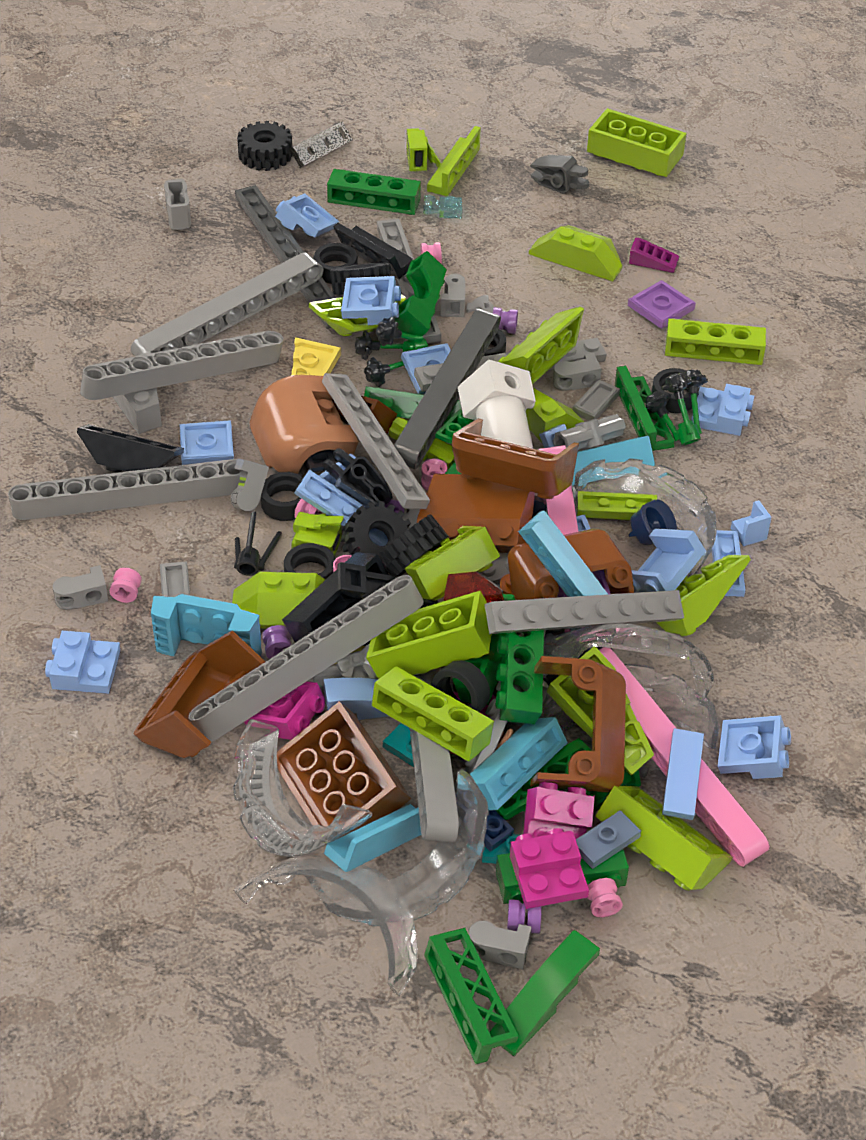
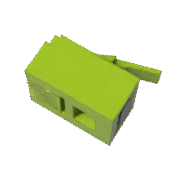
[406,128,441,171]
[291,512,344,556]

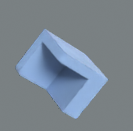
[731,500,772,547]

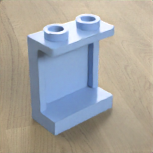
[632,529,706,593]

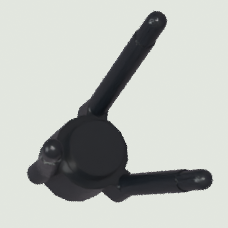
[234,511,282,576]

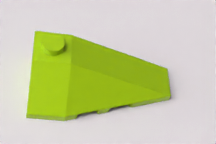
[525,388,584,444]
[656,555,751,636]
[546,646,654,775]

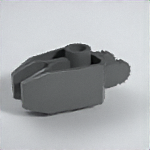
[530,155,589,194]

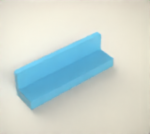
[572,436,655,485]
[518,511,608,597]
[460,717,568,810]
[324,804,421,872]

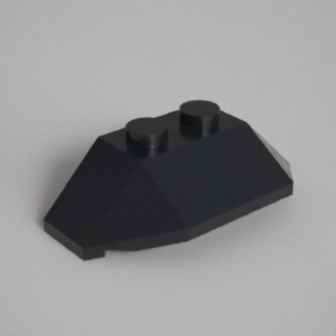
[77,424,184,472]

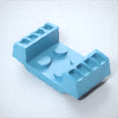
[151,594,262,656]

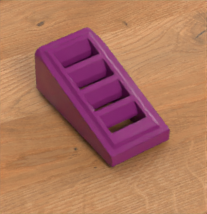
[629,237,679,273]

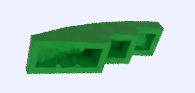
[489,929,600,1056]

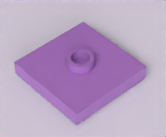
[628,280,696,329]

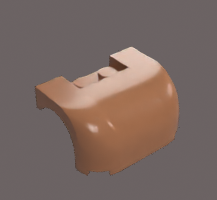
[249,375,358,474]

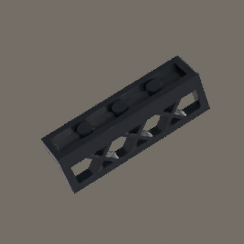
[333,223,414,280]

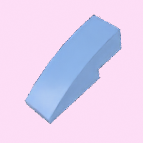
[324,678,388,720]

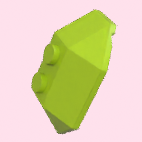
[529,225,622,282]
[309,294,406,336]
[232,572,325,629]

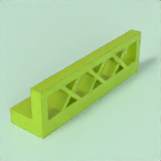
[427,126,481,197]

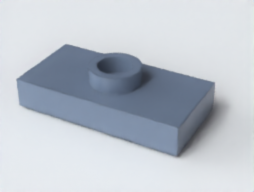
[576,811,641,869]

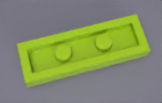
[577,491,657,520]

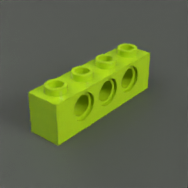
[665,318,766,365]
[371,666,494,761]

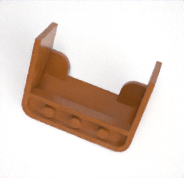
[452,418,579,499]
[508,529,634,600]
[133,630,266,758]
[530,656,626,792]

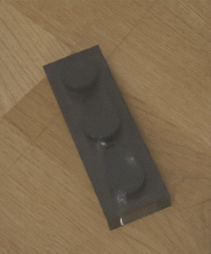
[290,121,353,168]

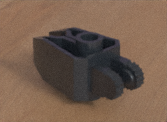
[322,448,393,506]

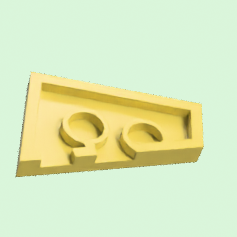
[291,337,341,376]

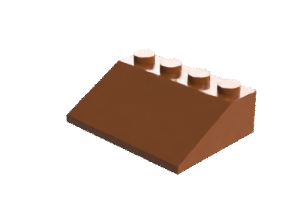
[417,474,535,553]
[270,701,412,846]

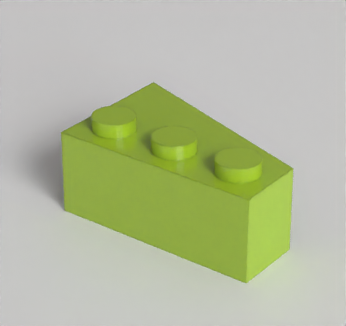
[405,526,500,601]

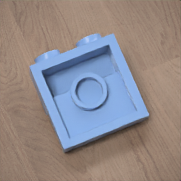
[275,194,339,238]
[341,276,401,325]
[691,384,754,436]
[45,631,121,694]
[718,715,791,779]

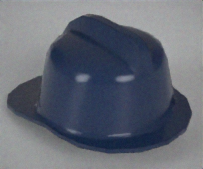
[628,499,677,545]

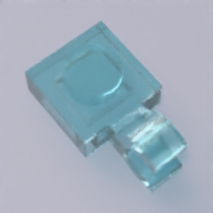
[423,195,462,219]

